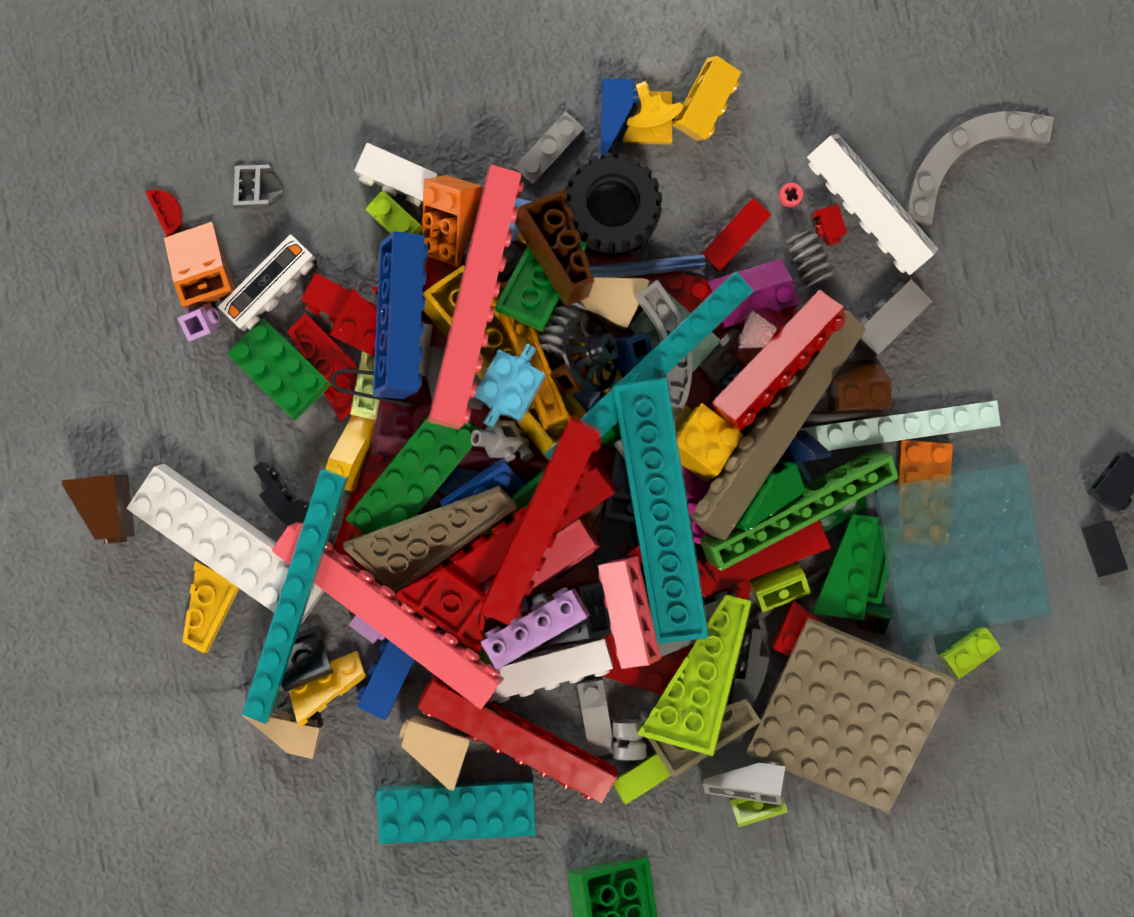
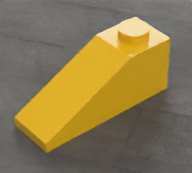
[325,415,379,492]

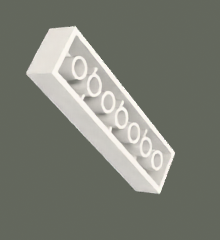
[126,464,325,624]

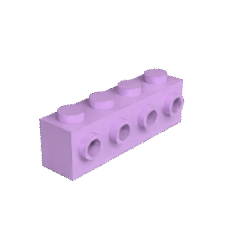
[481,587,590,670]

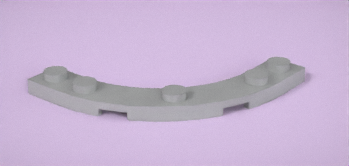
[906,111,1054,226]
[614,280,693,461]

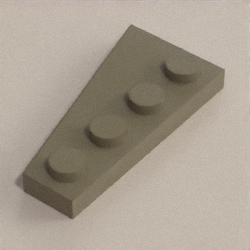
[648,699,762,778]

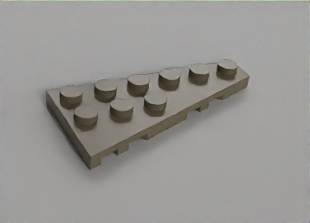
[343,486,516,594]

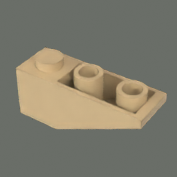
[243,711,323,759]

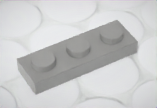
[514,111,584,186]

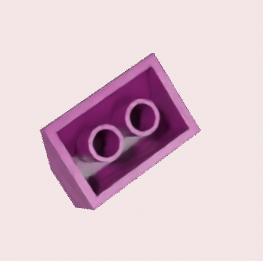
[707,259,800,331]

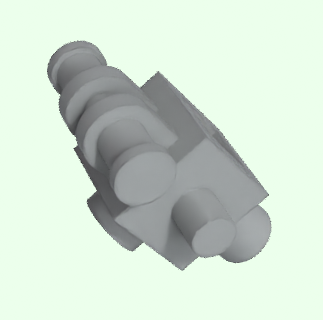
[471,419,534,461]

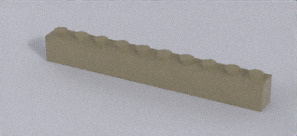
[690,310,866,540]

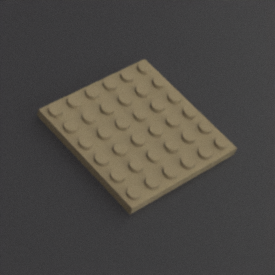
[745,618,955,813]

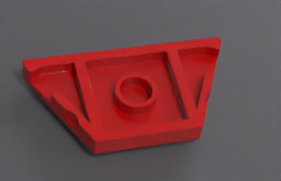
[395,567,486,654]

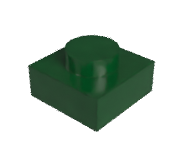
[859,604,892,634]

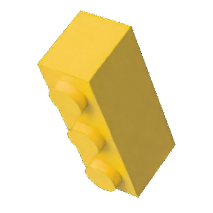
[672,56,742,141]

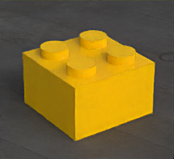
[677,403,743,483]

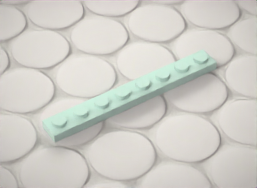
[799,401,1001,450]

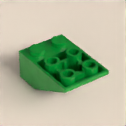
[735,460,806,531]

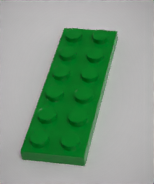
[346,415,482,535]

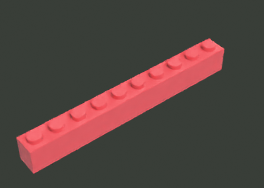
[428,165,524,429]
[272,522,504,709]

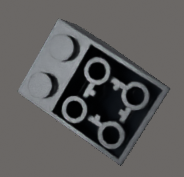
[528,581,612,646]

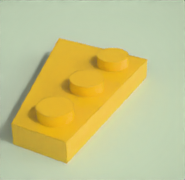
[289,651,367,727]

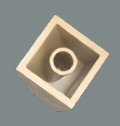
[577,278,650,334]
[399,714,471,791]

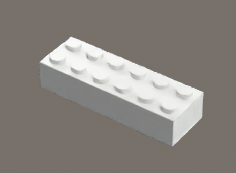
[807,133,938,275]

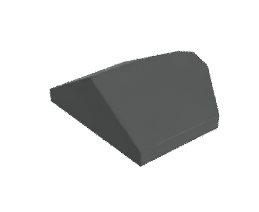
[233,164,283,209]

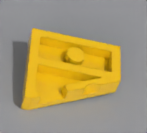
[623,91,672,144]

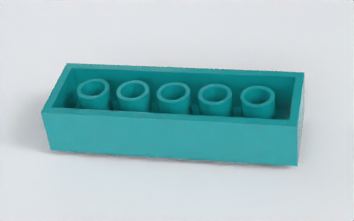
[376,778,536,844]

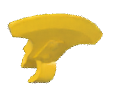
[627,81,684,128]

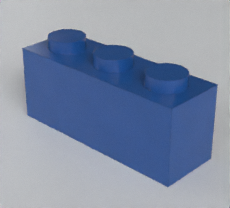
[356,638,415,720]

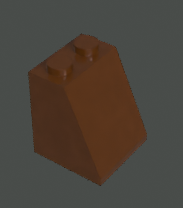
[828,360,892,412]
[62,474,135,544]

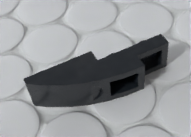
[253,462,331,542]

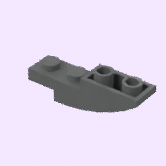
[728,627,770,706]

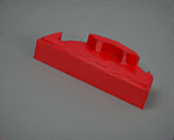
[144,189,183,237]

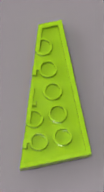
[637,595,752,756]

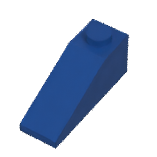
[600,78,638,159]

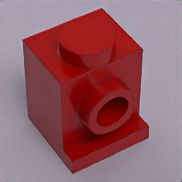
[810,204,847,247]

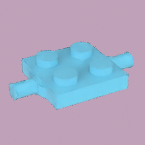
[474,344,546,428]

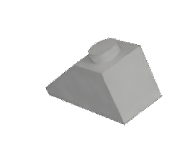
[577,677,613,756]
[703,761,786,805]

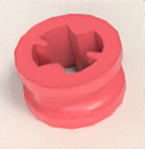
[779,183,803,208]

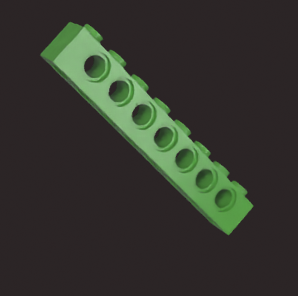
[699,448,899,571]

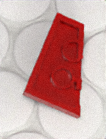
[329,288,377,357]

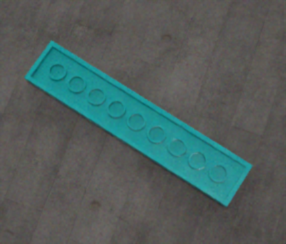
[613,377,709,644]

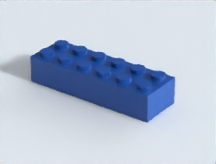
[373,231,428,399]

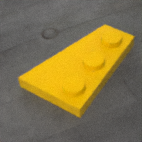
[182,561,240,653]

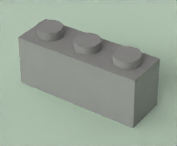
[858,279,932,357]

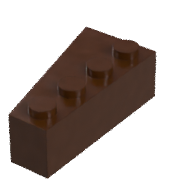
[515,189,594,307]

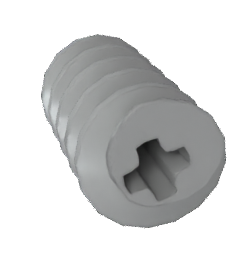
[785,231,834,289]
[540,299,587,358]

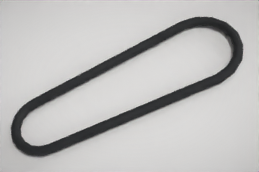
[331,369,429,406]

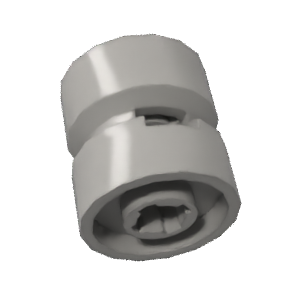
[612,719,647,760]

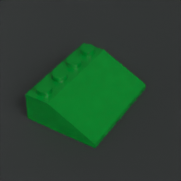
[567,857,658,917]

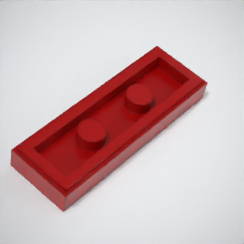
[701,198,772,272]

